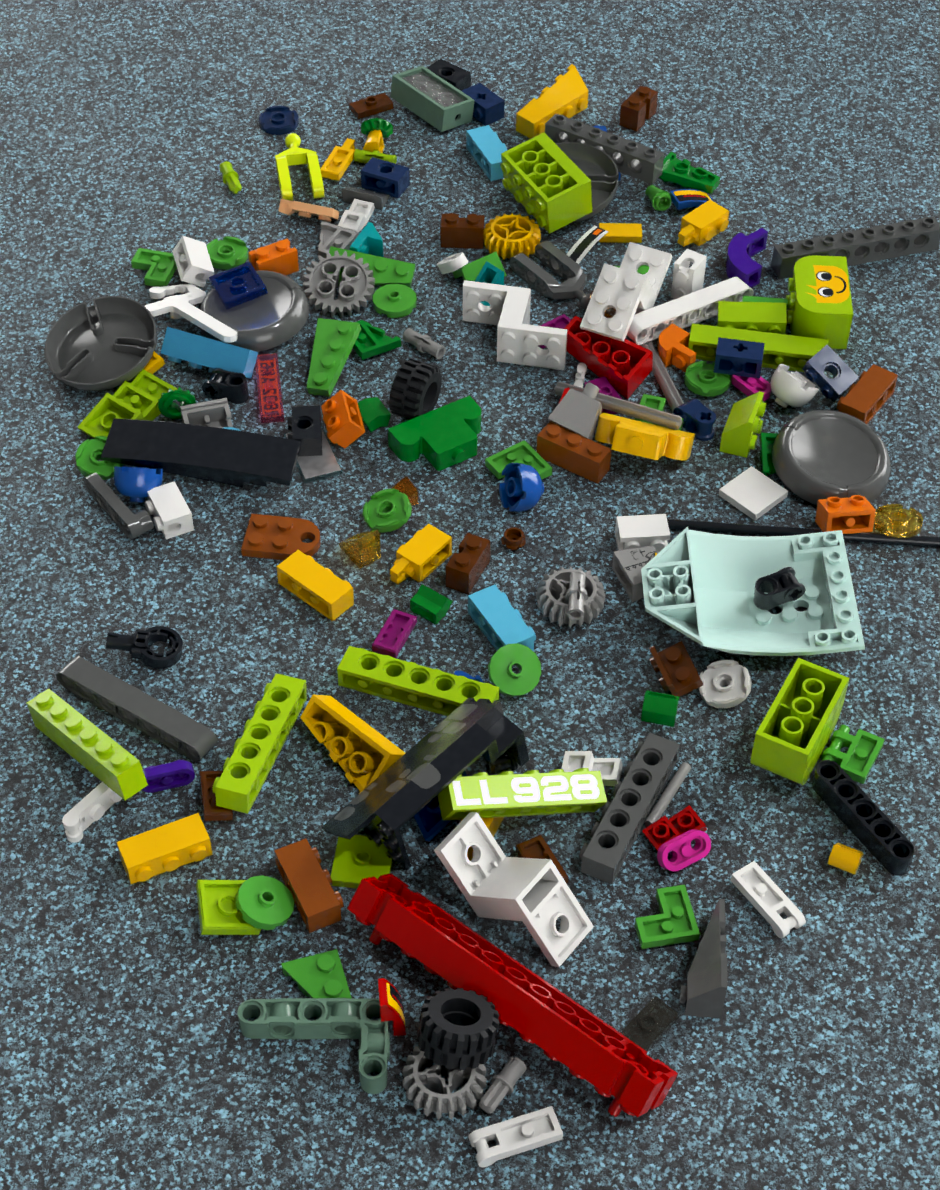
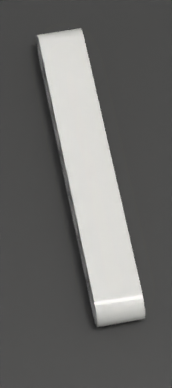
[627,277,754,345]

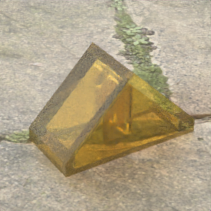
[338,529,381,569]

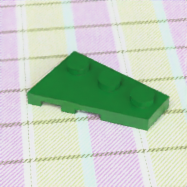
[659,152,720,194]

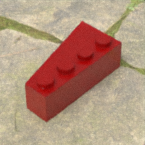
[564,316,653,399]

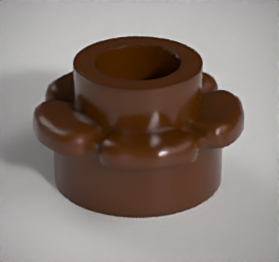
[501,527,526,550]

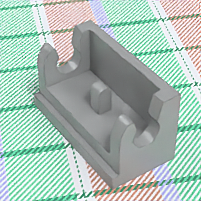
[180,398,233,428]

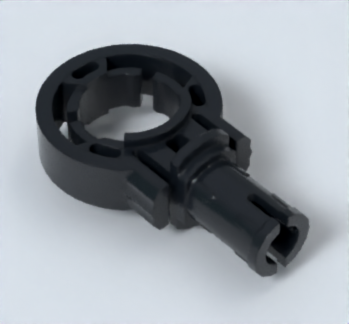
[106,626,183,669]

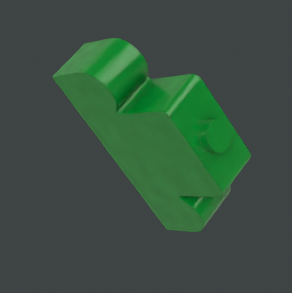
[388,395,482,471]

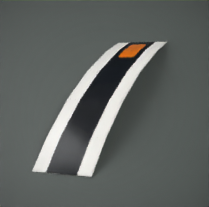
[566,226,608,264]

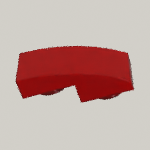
[642,805,707,852]

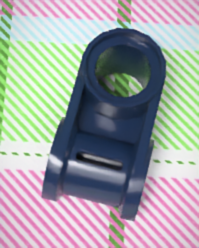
[673,398,716,441]

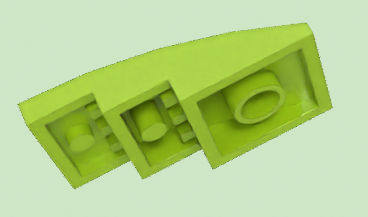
[78,369,178,439]

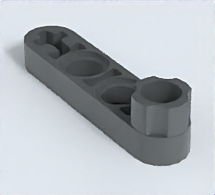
[83,472,154,540]

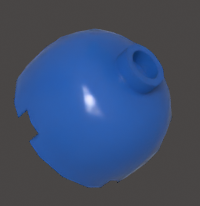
[499,463,544,512]
[114,466,163,502]

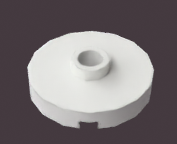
[699,660,752,708]

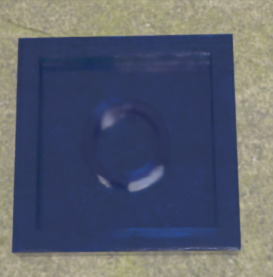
[209,262,268,310]

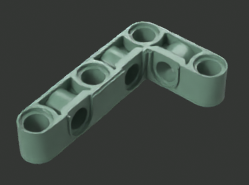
[237,998,390,1094]

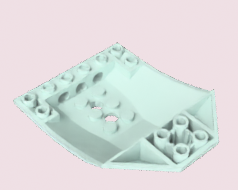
[641,527,865,656]

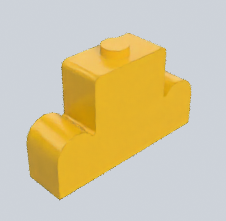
[595,413,695,461]

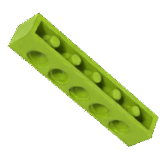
[337,646,499,716]
[212,673,307,814]

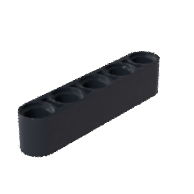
[812,760,915,876]

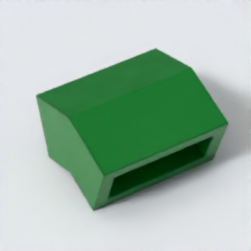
[358,397,391,432]
[410,584,453,625]
[641,690,679,727]

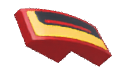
[378,978,406,1036]

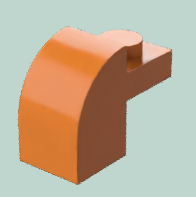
[657,323,696,373]

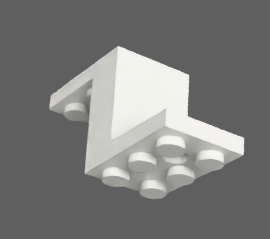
[580,242,672,342]
[462,280,567,370]
[434,812,594,967]

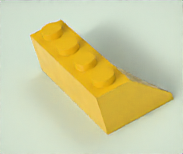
[516,64,588,139]
[300,694,405,794]

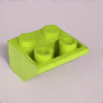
[719,391,766,458]

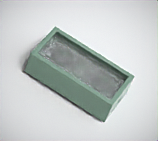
[390,66,475,132]

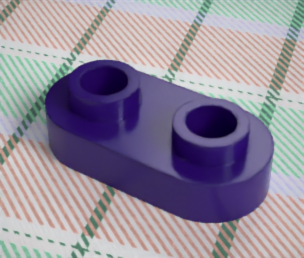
[142,760,195,793]

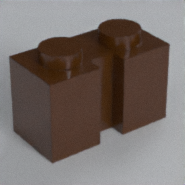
[619,86,658,132]
[441,213,485,249]
[446,532,490,595]

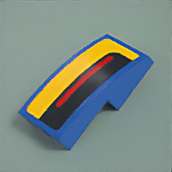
[670,189,714,210]

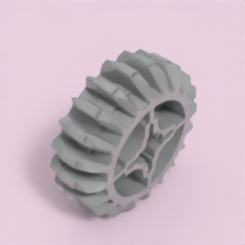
[536,566,605,628]
[403,1046,487,1120]

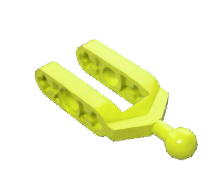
[275,133,324,201]

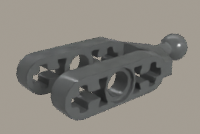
[510,240,592,310]

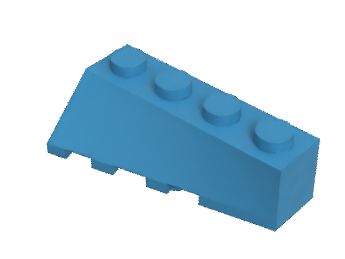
[161,327,258,379]

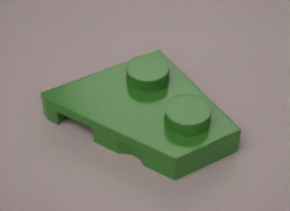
[281,949,352,999]

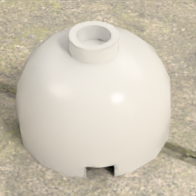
[770,364,819,408]

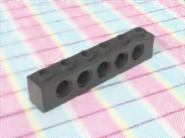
[545,114,664,184]
[579,732,680,885]

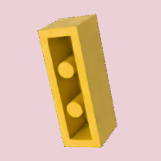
[276,550,354,622]
[117,813,213,885]

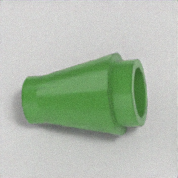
[645,185,672,211]

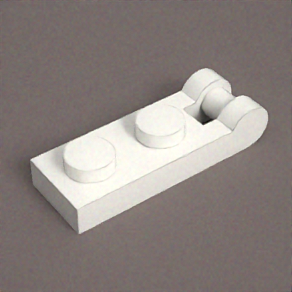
[62,782,122,843]
[731,861,806,938]
[468,1106,563,1167]

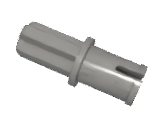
[479,1056,527,1114]

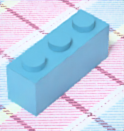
[466,125,507,181]
[468,584,536,652]

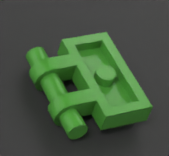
[821,725,885,784]

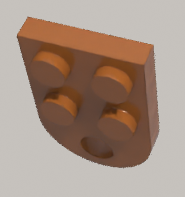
[241,513,321,560]

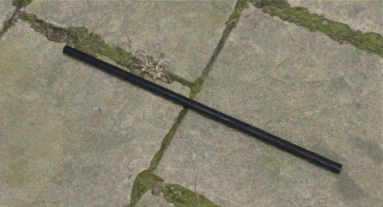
[667,519,940,547]

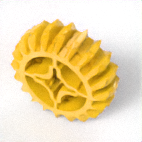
[484,213,541,260]

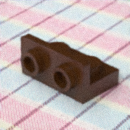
[649,641,704,697]

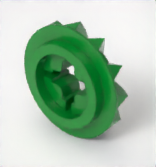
[361,118,393,138]
[158,387,196,419]

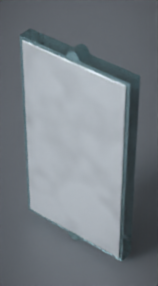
[284,427,343,483]

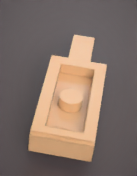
[278,199,339,222]

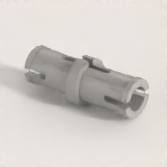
[402,328,446,359]
[566,570,587,620]

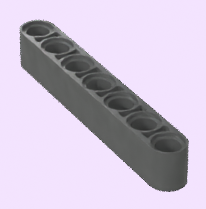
[56,656,218,762]

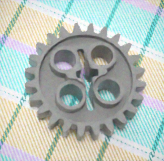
[303,250,375,317]

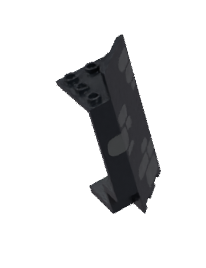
[321,698,529,870]

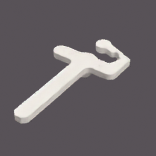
[145,284,237,343]

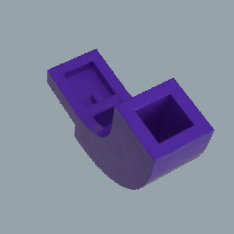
[725,228,768,288]

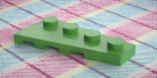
[328,246,416,287]
[307,318,361,397]

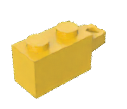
[678,200,729,247]
[390,524,452,584]

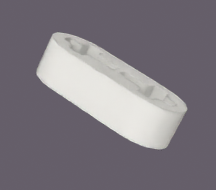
[437,252,468,274]

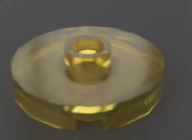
[874,504,923,538]

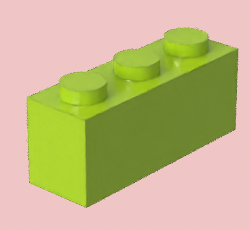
[717,301,787,334]

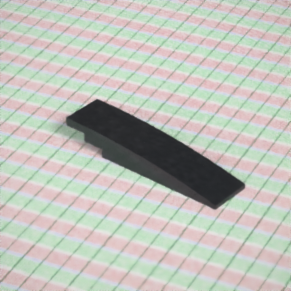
[101,418,301,487]

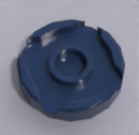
[258,106,299,135]

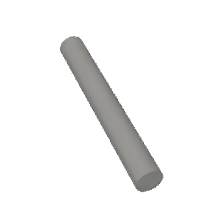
[644,762,691,827]

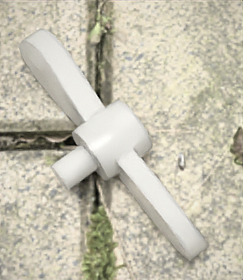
[574,363,587,388]

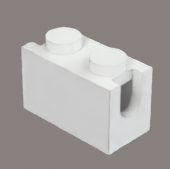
[172,236,214,288]
[671,249,707,299]
[145,481,194,539]
[615,514,670,553]

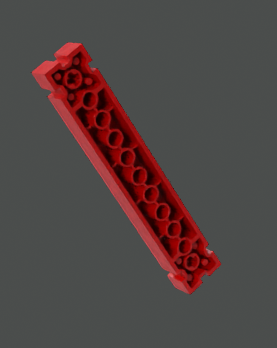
[347,874,678,1117]

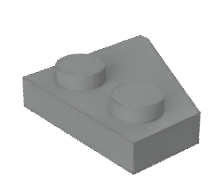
[318,221,358,259]

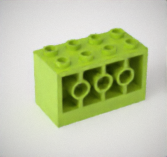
[500,132,593,234]

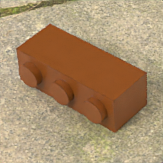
[836,364,898,424]
[536,422,612,484]
[274,838,344,933]

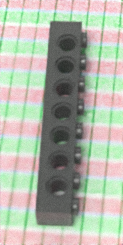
[771,216,940,279]

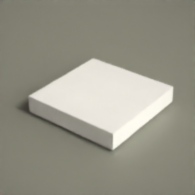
[718,466,788,521]

